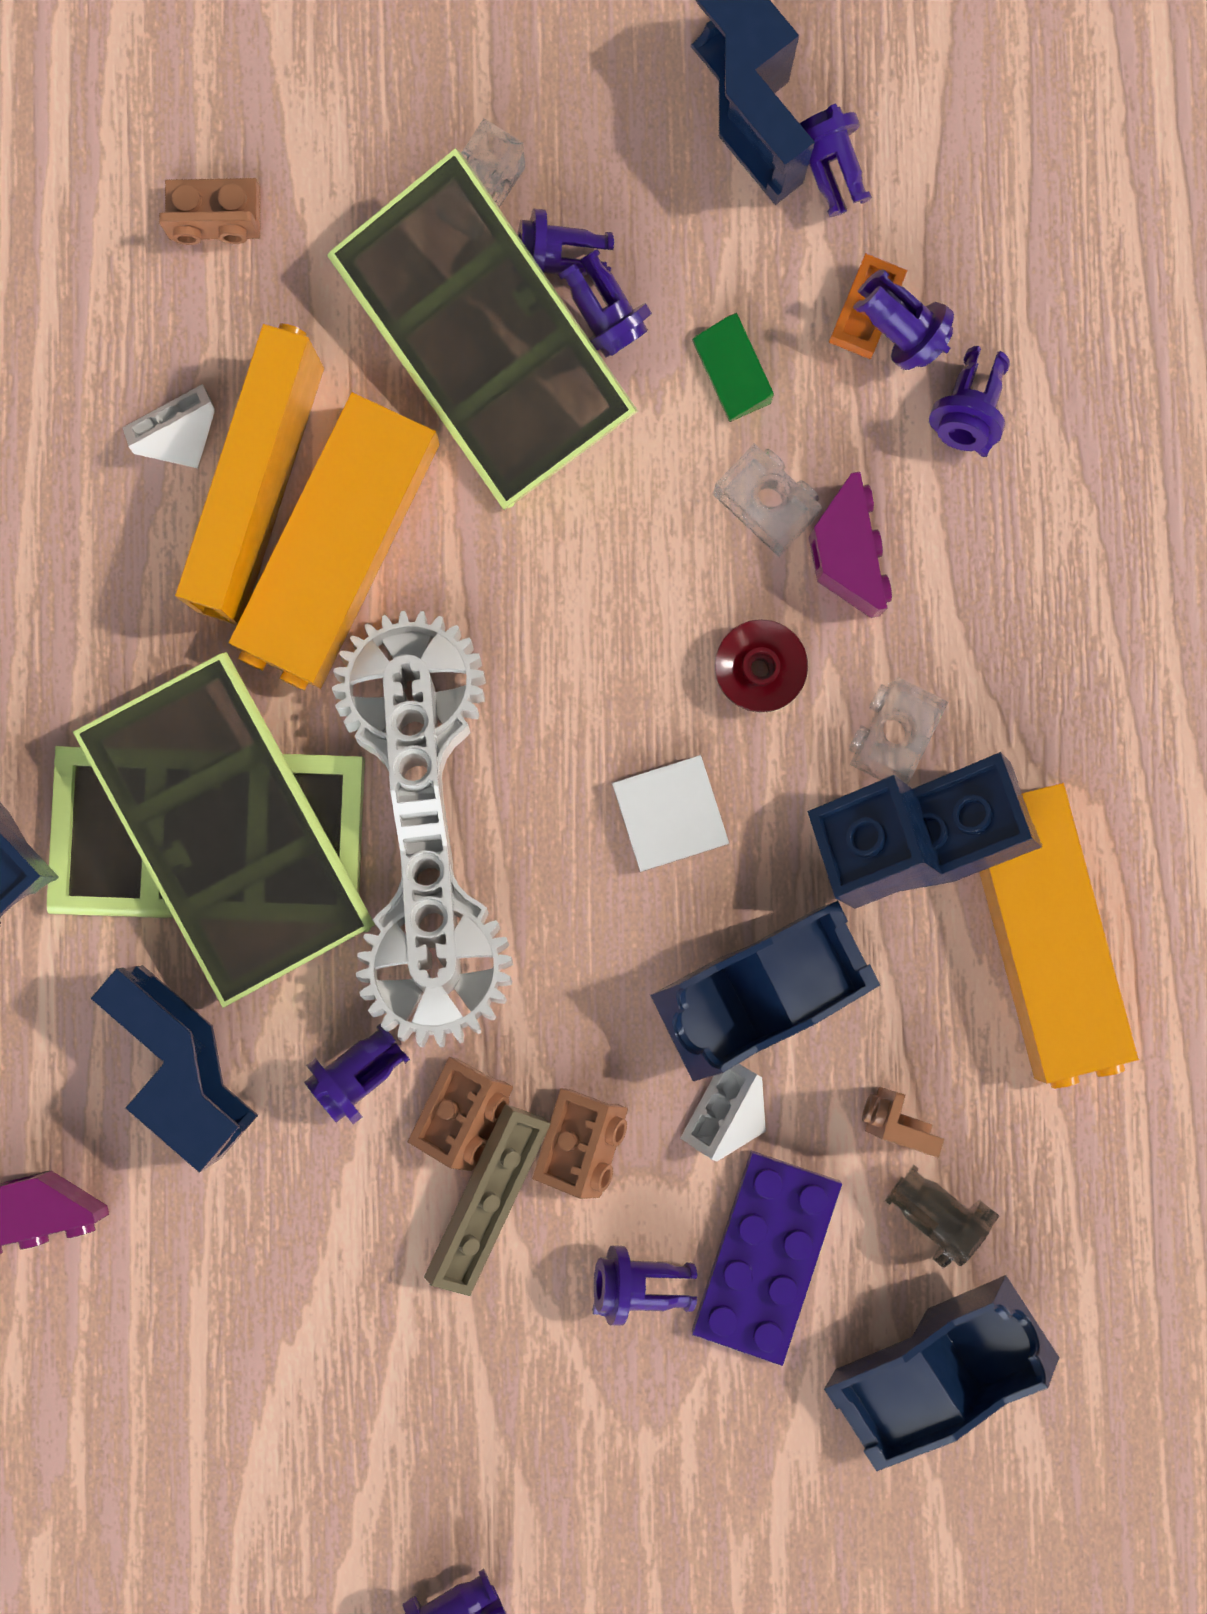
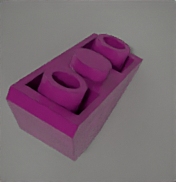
[808,472,892,618]
[0,1170,109,1254]

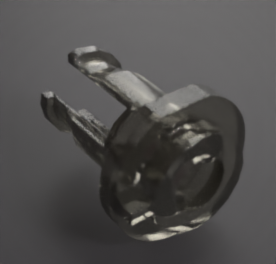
[885,1164,1000,1268]

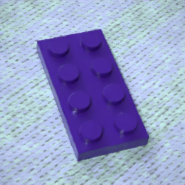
[692,1150,842,1366]

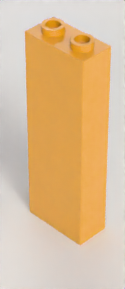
[175,323,324,625]
[228,392,440,691]
[979,783,1139,1089]

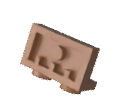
[159,178,260,245]
[407,1057,513,1171]
[862,1087,944,1158]
[532,1088,628,1199]

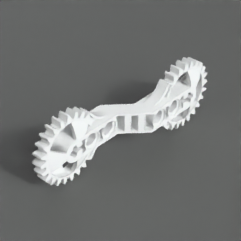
[332,611,513,1048]

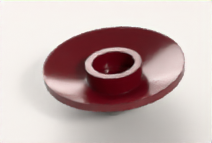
[715,619,808,713]

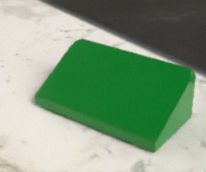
[692,313,774,422]

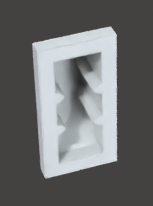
[123,384,215,468]
[680,1064,766,1162]

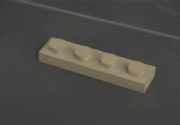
[424,1104,551,1296]

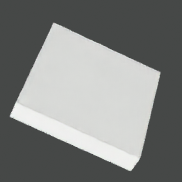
[612,755,729,872]

